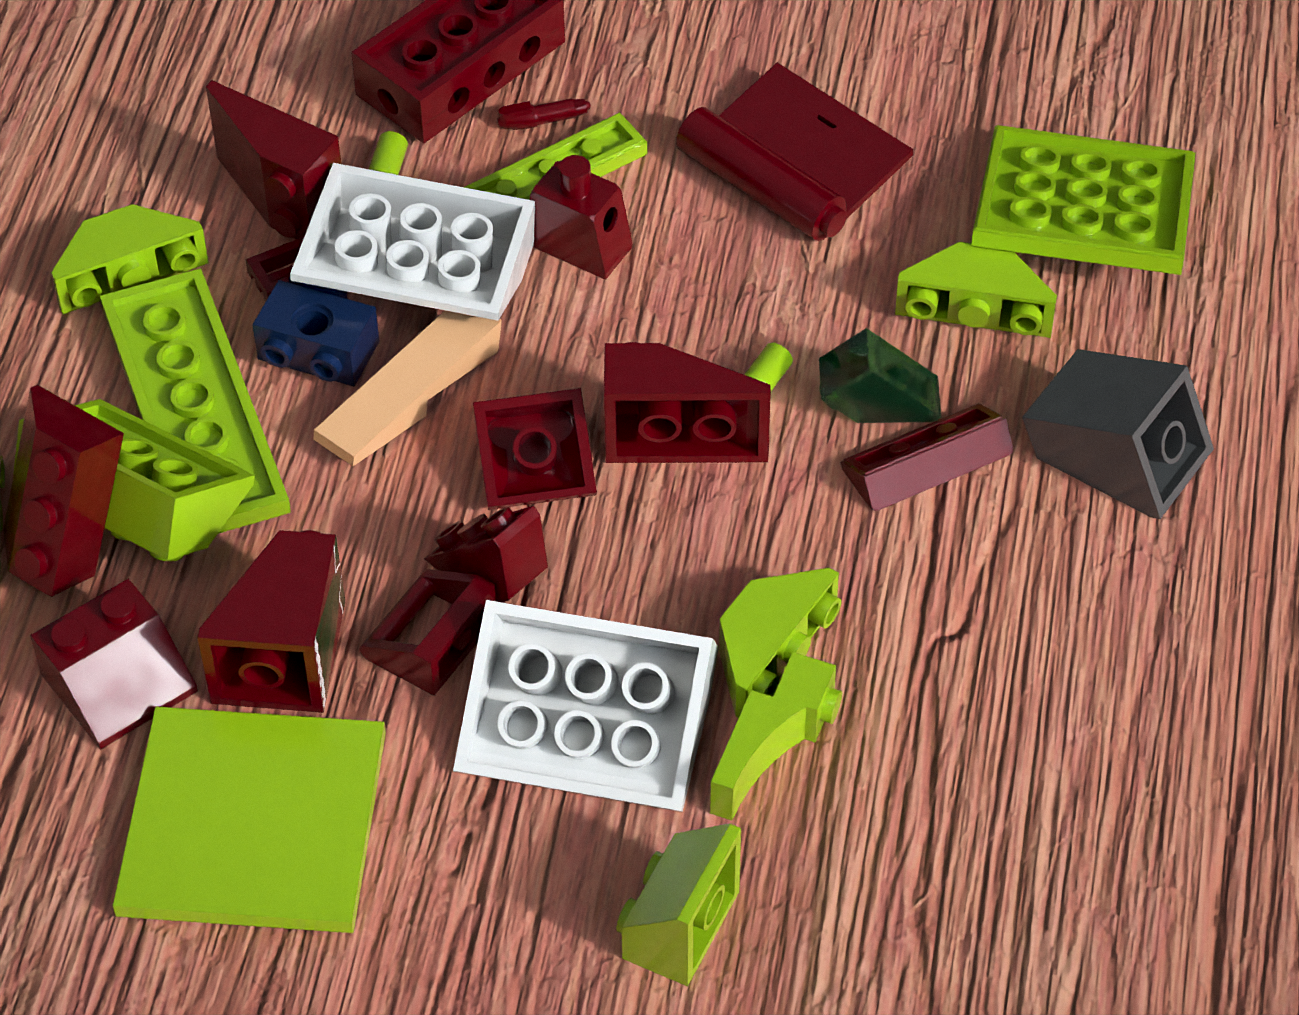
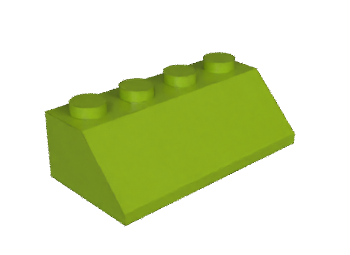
[13,399,255,561]

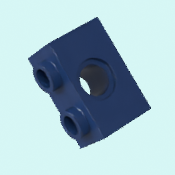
[252,280,380,387]

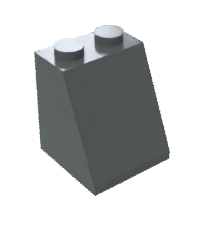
[1022,349,1214,519]

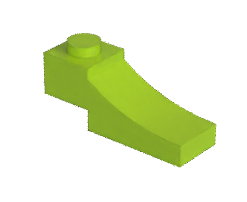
[710,652,842,821]

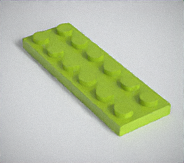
[100,268,291,534]

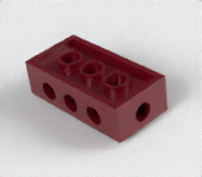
[351,0,565,144]

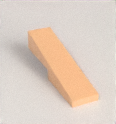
[313,311,502,466]

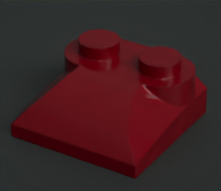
[473,388,597,510]

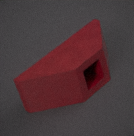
[424,506,548,602]

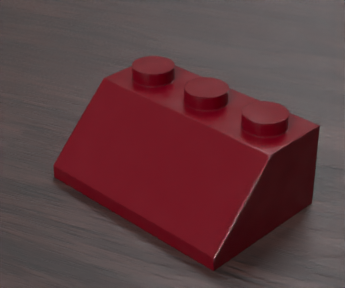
[3,385,124,597]

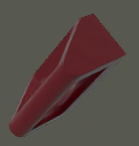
[359,569,497,696]

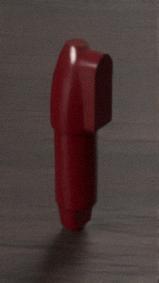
[497,98,591,130]

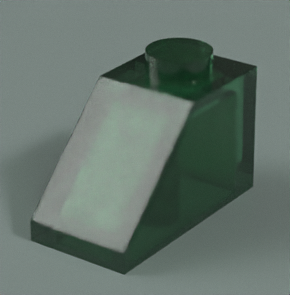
[819,328,941,423]

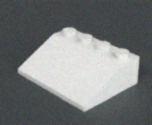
[290,163,535,321]
[453,600,719,812]

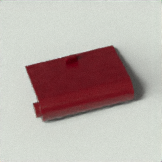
[676,62,913,241]

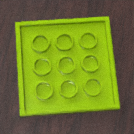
[971,125,1196,275]
[113,707,386,933]

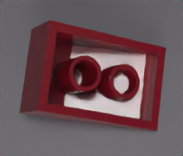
[206,80,342,239]
[604,342,771,463]

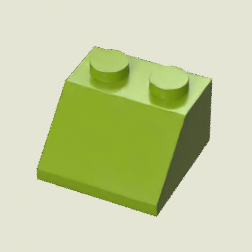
[616,824,741,987]

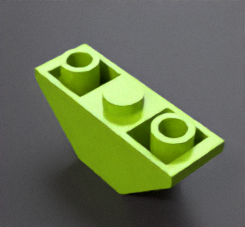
[51,204,209,314]
[895,242,1057,338]
[719,568,841,718]

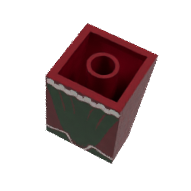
[197,530,345,713]

